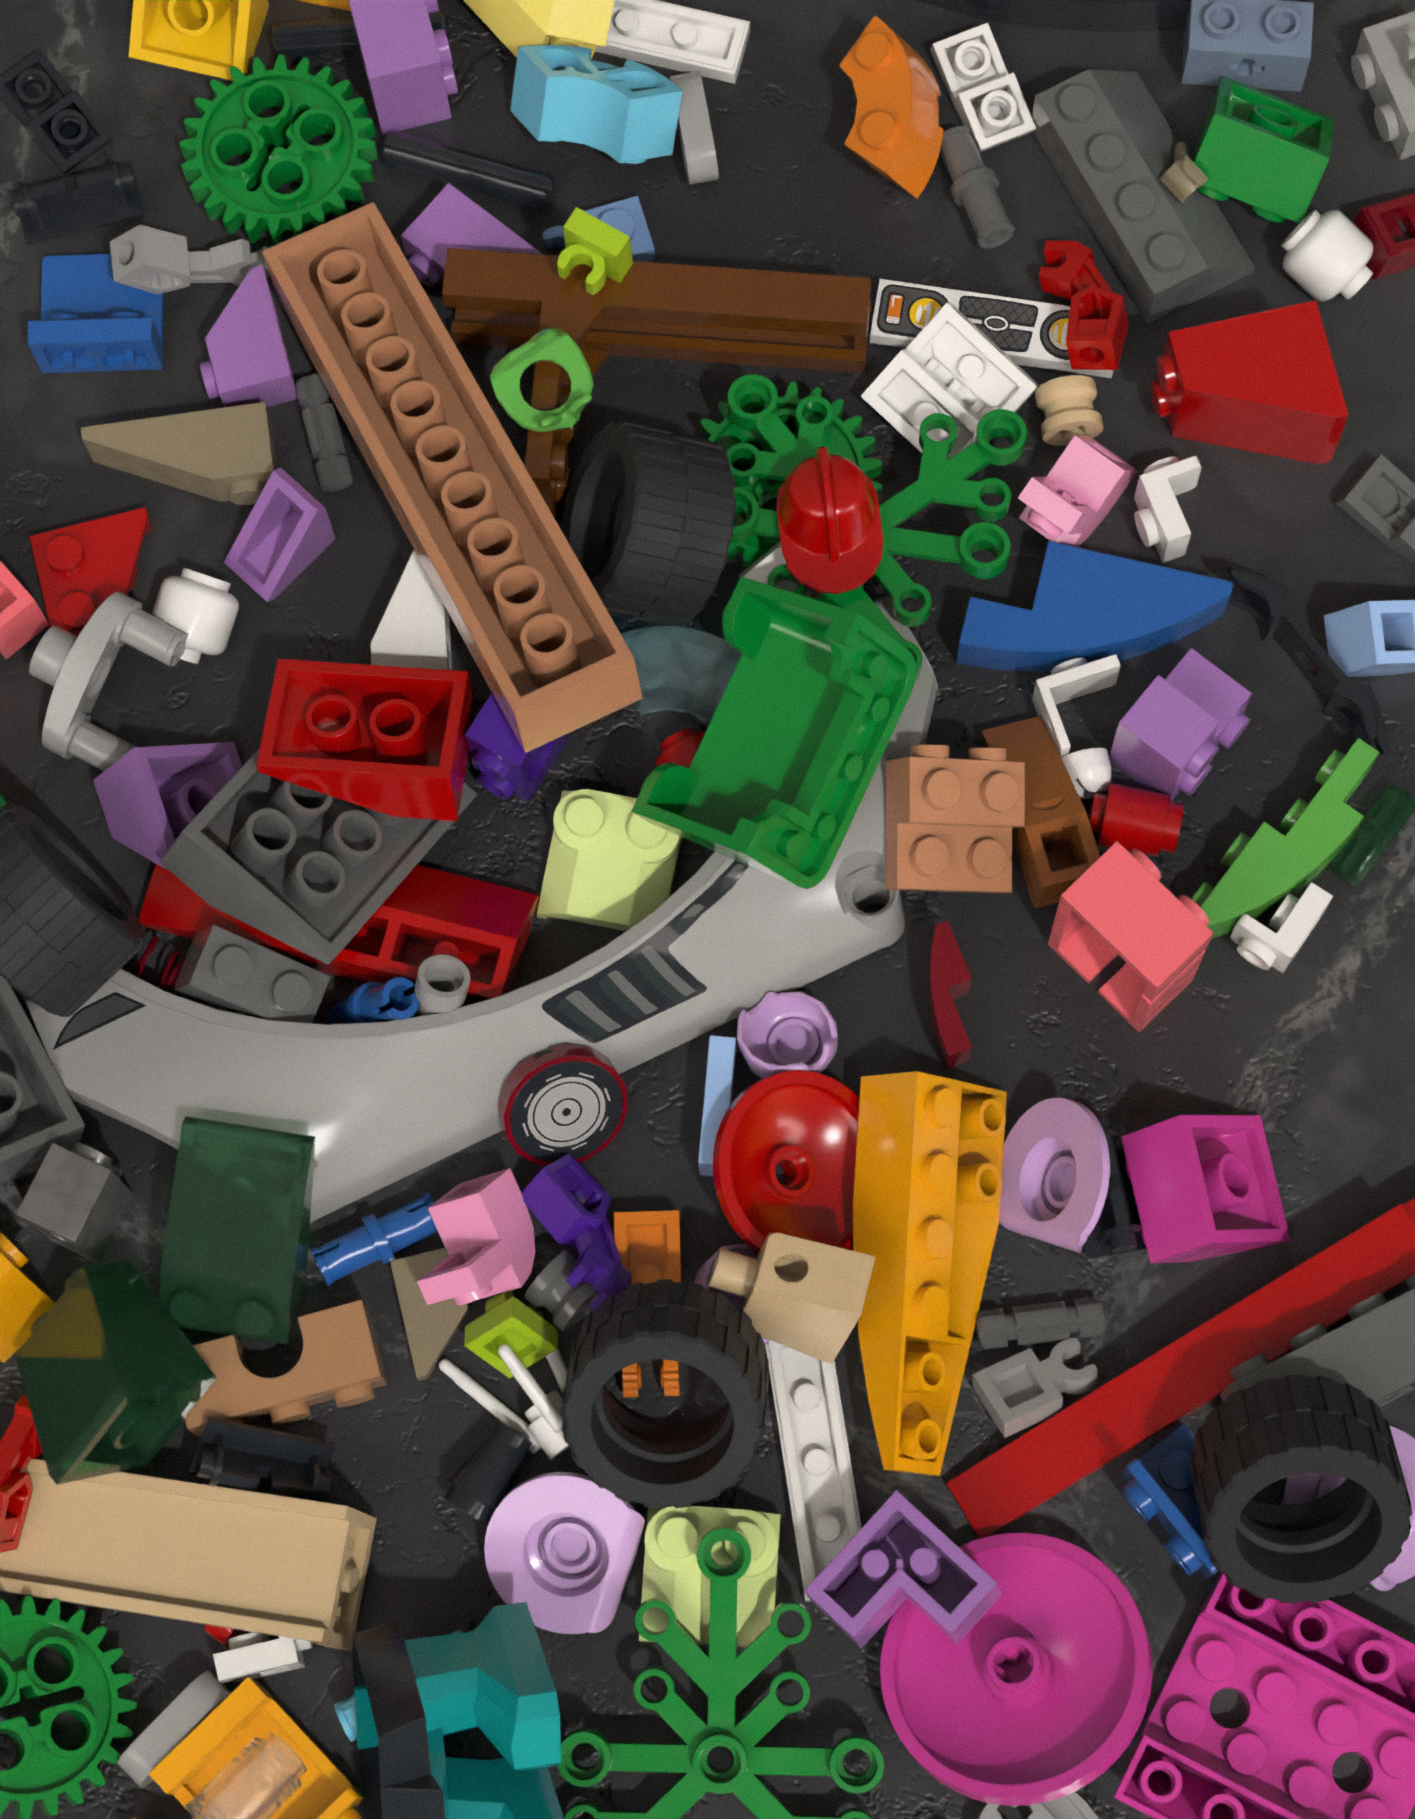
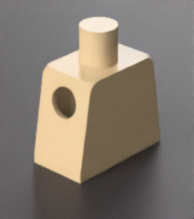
[708,1233,875,1364]

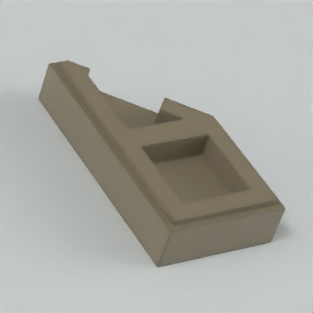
[390,1248,470,1381]

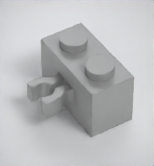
[1351,11,1415,160]

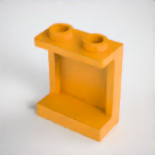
[149,1677,365,1819]

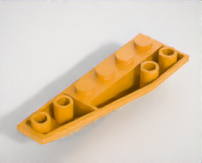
[853,1071,1007,1476]

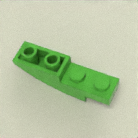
[1192,738,1379,939]

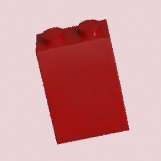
[1151,300,1349,464]

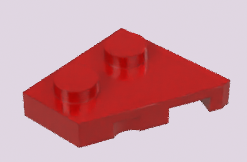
[29,507,151,636]

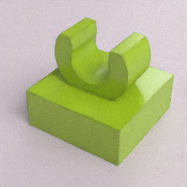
[557,207,633,295]
[464,1290,558,1378]

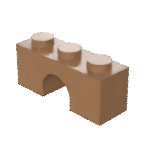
[169,1300,388,1437]

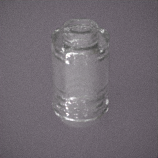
[186,1732,307,1819]

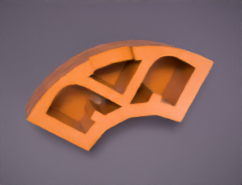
[839,15,943,199]

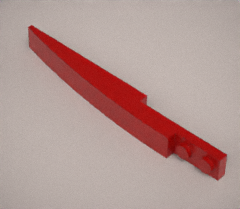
[945,1198,1415,1539]

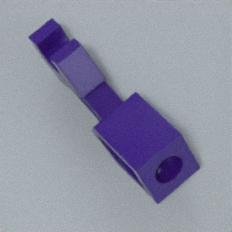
[521,1154,632,1312]

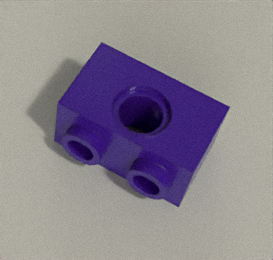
[465,693,567,803]

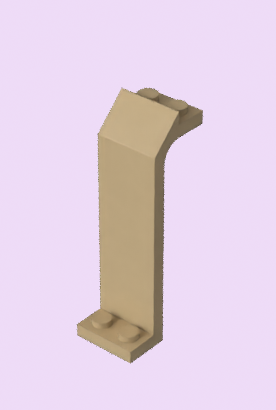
[0,1459,377,1651]

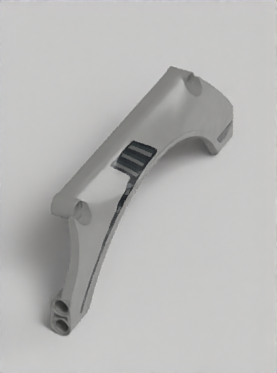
[26,595,938,1228]

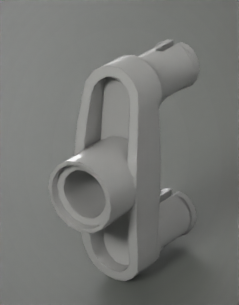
[29,591,189,771]

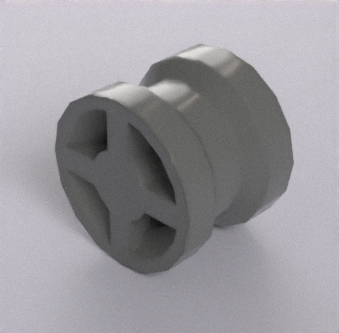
[524,1249,599,1333]

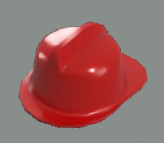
[776,446,883,594]

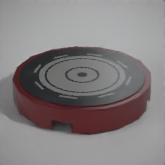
[498,1044,628,1166]

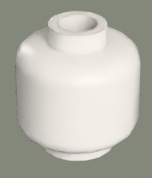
[1281,209,1374,302]
[152,568,239,664]

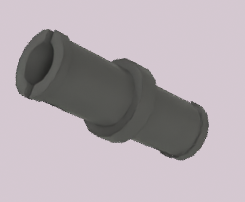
[940,125,1015,249]

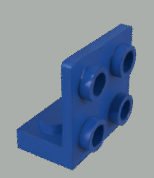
[28,254,164,373]
[1121,1424,1218,1580]

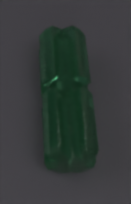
[1331,785,1415,886]

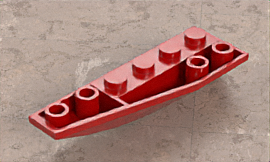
[139,864,539,1007]

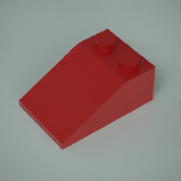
[257,659,475,821]

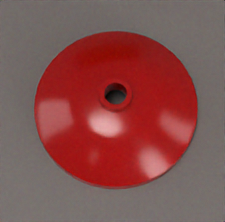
[713,1070,860,1253]

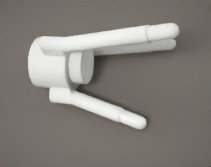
[439,1310,570,1460]

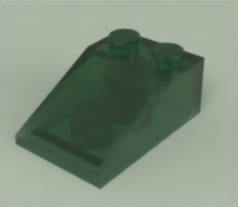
[158,1116,316,1345]

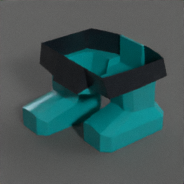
[353,1602,564,1819]

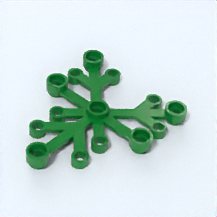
[726,374,1027,679]
[557,1526,884,1819]

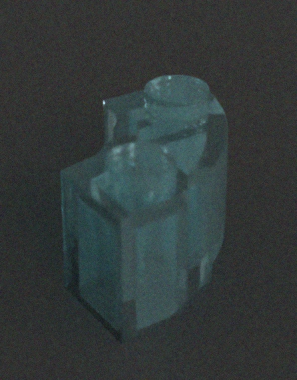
[621,626,742,724]

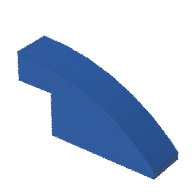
[956,541,1234,672]

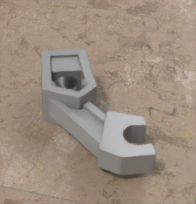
[110,225,270,295]

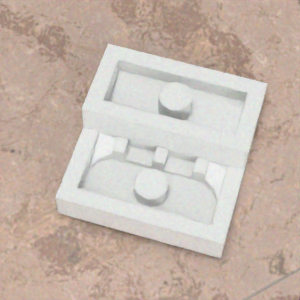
[861,302,1040,460]

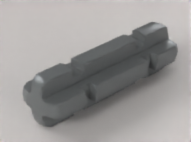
[295,373,353,492]
[976,1297,1106,1349]

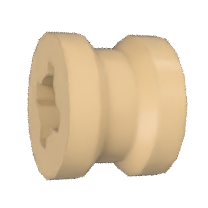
[1034,375,1103,446]

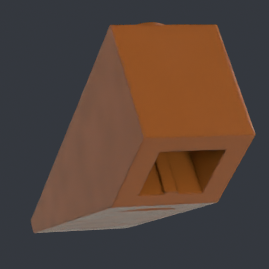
[980,716,1100,909]

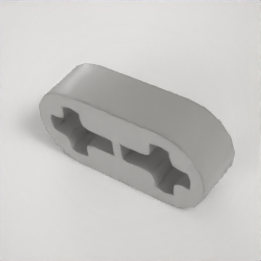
[670,71,719,185]
[117,1670,231,1788]

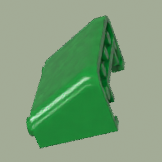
[631,577,917,889]

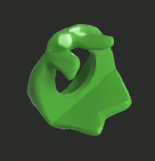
[490,328,594,432]

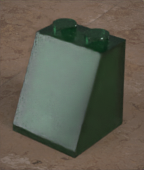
[15,1260,217,1485]

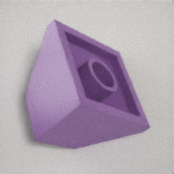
[93,742,242,869]

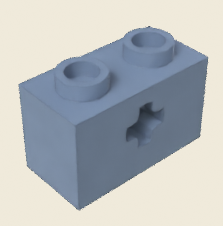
[1181,0,1314,92]

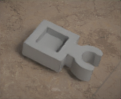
[972,1338,1098,1438]

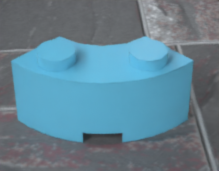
[510,45,683,164]

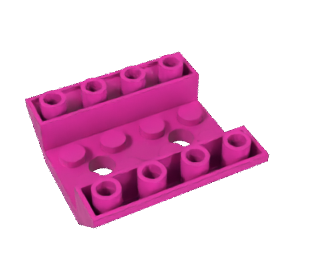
[1113,1572,1415,1819]

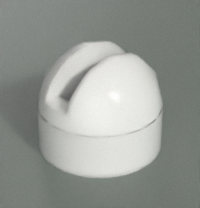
[1061,748,1112,799]

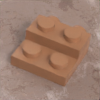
[885,745,1025,894]

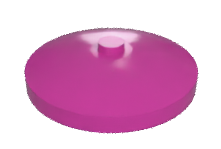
[880,1533,1153,1806]

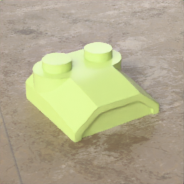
[537,789,683,931]
[639,1506,781,1648]

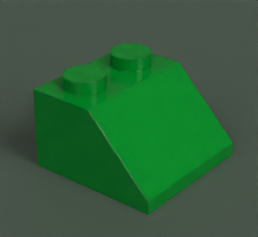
[1191,76,1334,224]

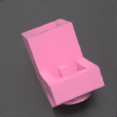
[1018,435,1138,547]
[417,1168,535,1305]

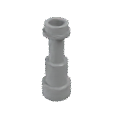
[414,955,470,1017]

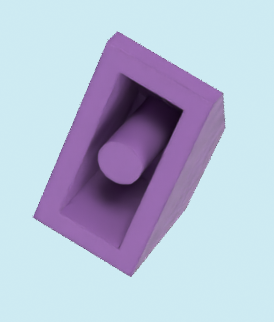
[401,183,542,288]
[200,265,298,407]

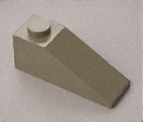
[81,402,278,505]

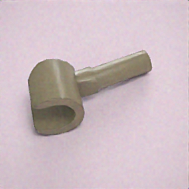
[1159,142,1209,204]

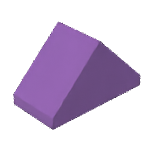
[224,468,336,602]

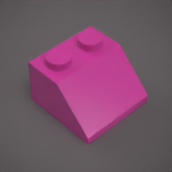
[1121,1115,1291,1264]

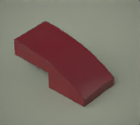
[928,920,972,1070]

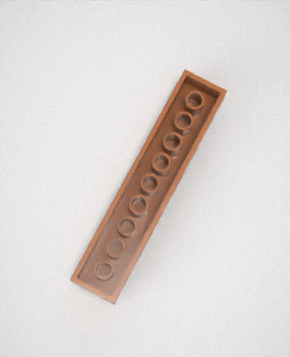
[262,202,643,753]

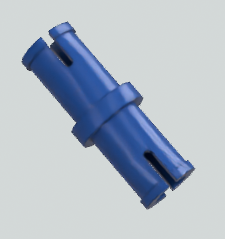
[327,977,420,1025]
[310,1192,438,1286]

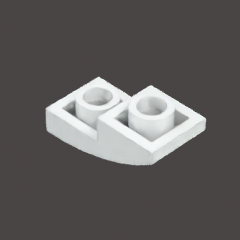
[929,23,1036,152]

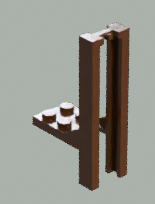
[442,248,871,522]

